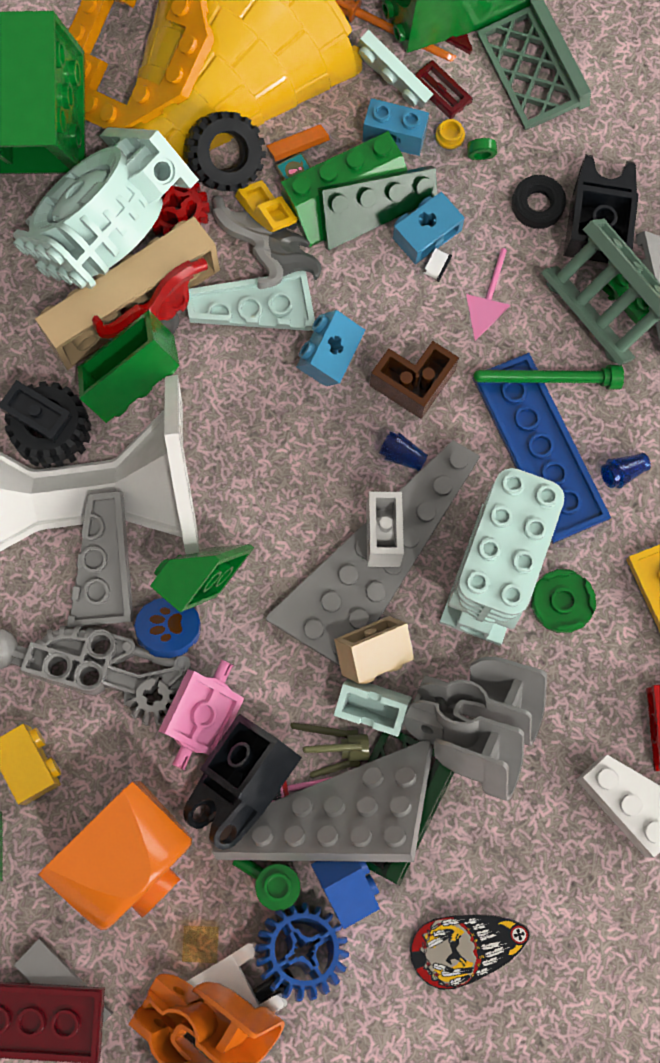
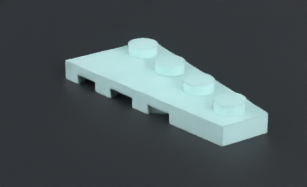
[187,271,315,331]

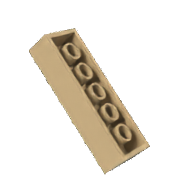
[35,216,220,370]

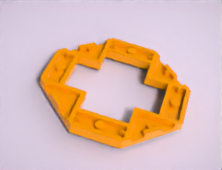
[68,0,215,129]

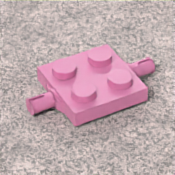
[159,660,244,770]

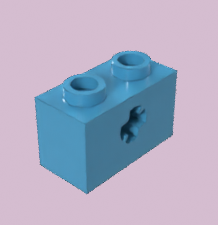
[362,98,429,156]
[393,191,465,265]
[296,310,365,386]

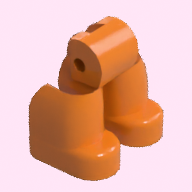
[128,973,285,1063]

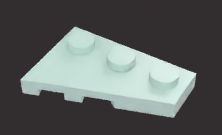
[356,29,433,108]

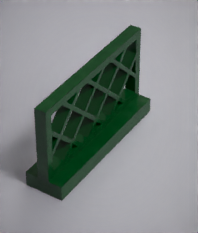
[366,732,454,886]

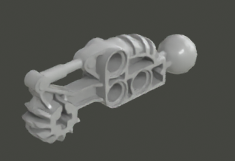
[0,626,191,726]

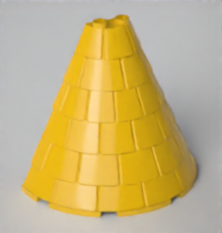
[131,0,362,164]

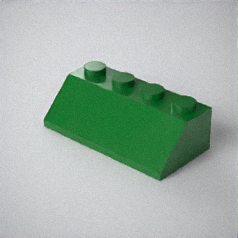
[281,131,407,247]

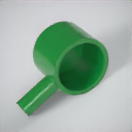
[232,860,301,911]

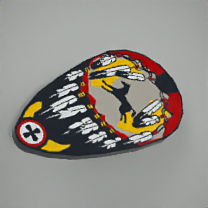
[410,914,530,990]

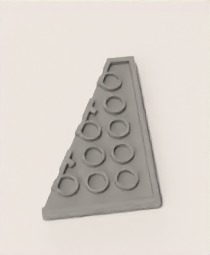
[212,740,433,862]

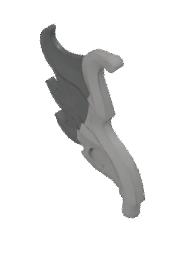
[212,196,322,289]

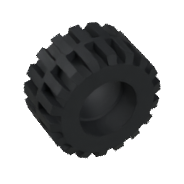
[184,111,266,191]
[4,381,92,468]

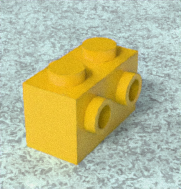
[0,724,61,806]

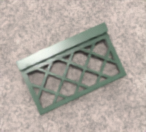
[477,0,591,130]

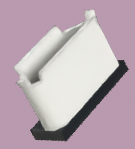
[423,248,452,282]

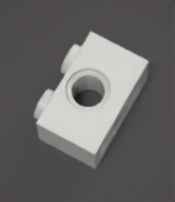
[366,491,404,567]

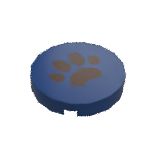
[134,598,201,658]

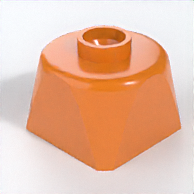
[38,781,192,930]

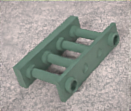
[541,218,660,366]

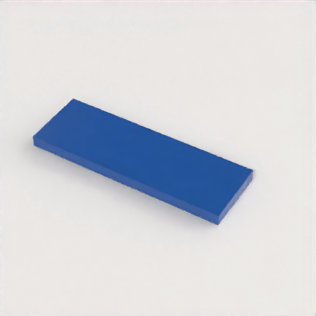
[472,353,611,544]

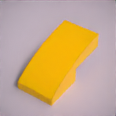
[235,180,298,232]

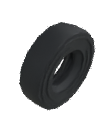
[512,175,566,229]

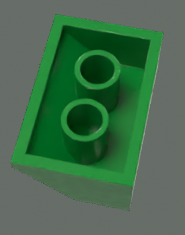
[150,544,254,613]

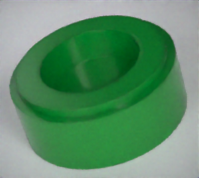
[467,138,497,160]

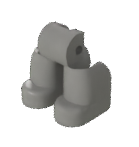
[403,657,547,801]

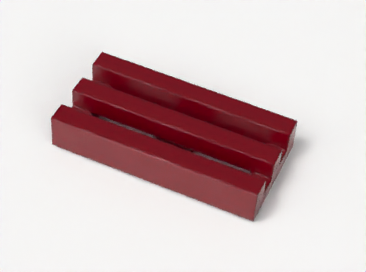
[414,60,473,119]

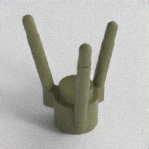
[290,723,370,778]

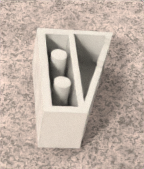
[576,755,660,858]

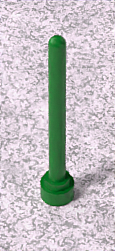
[473,365,624,390]

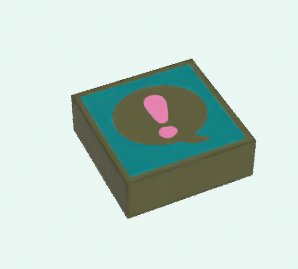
[275,152,311,181]

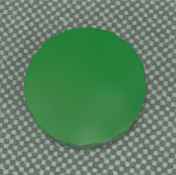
[531,569,596,633]

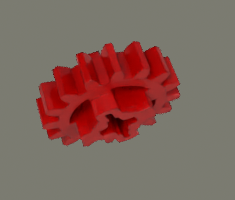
[152,182,210,236]

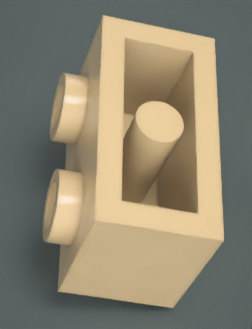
[334,616,414,684]

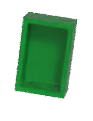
[77,310,180,423]

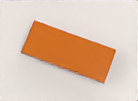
[266,124,330,162]

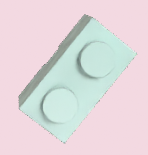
[334,679,412,737]

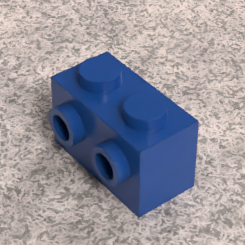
[311,861,380,929]

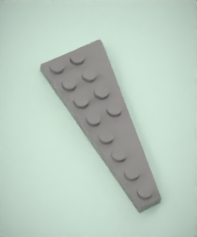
[266,440,480,666]

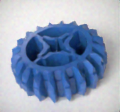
[254,902,349,1002]

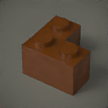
[370,341,459,419]

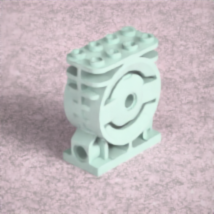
[13,127,199,289]
[439,468,565,646]

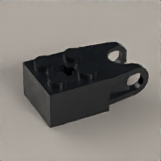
[563,154,639,263]
[183,714,302,850]

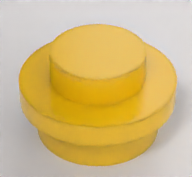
[435,119,465,149]

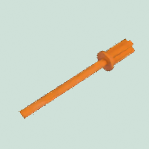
[335,0,456,62]

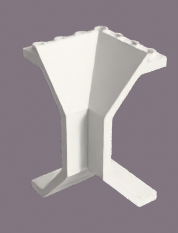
[0,375,199,555]

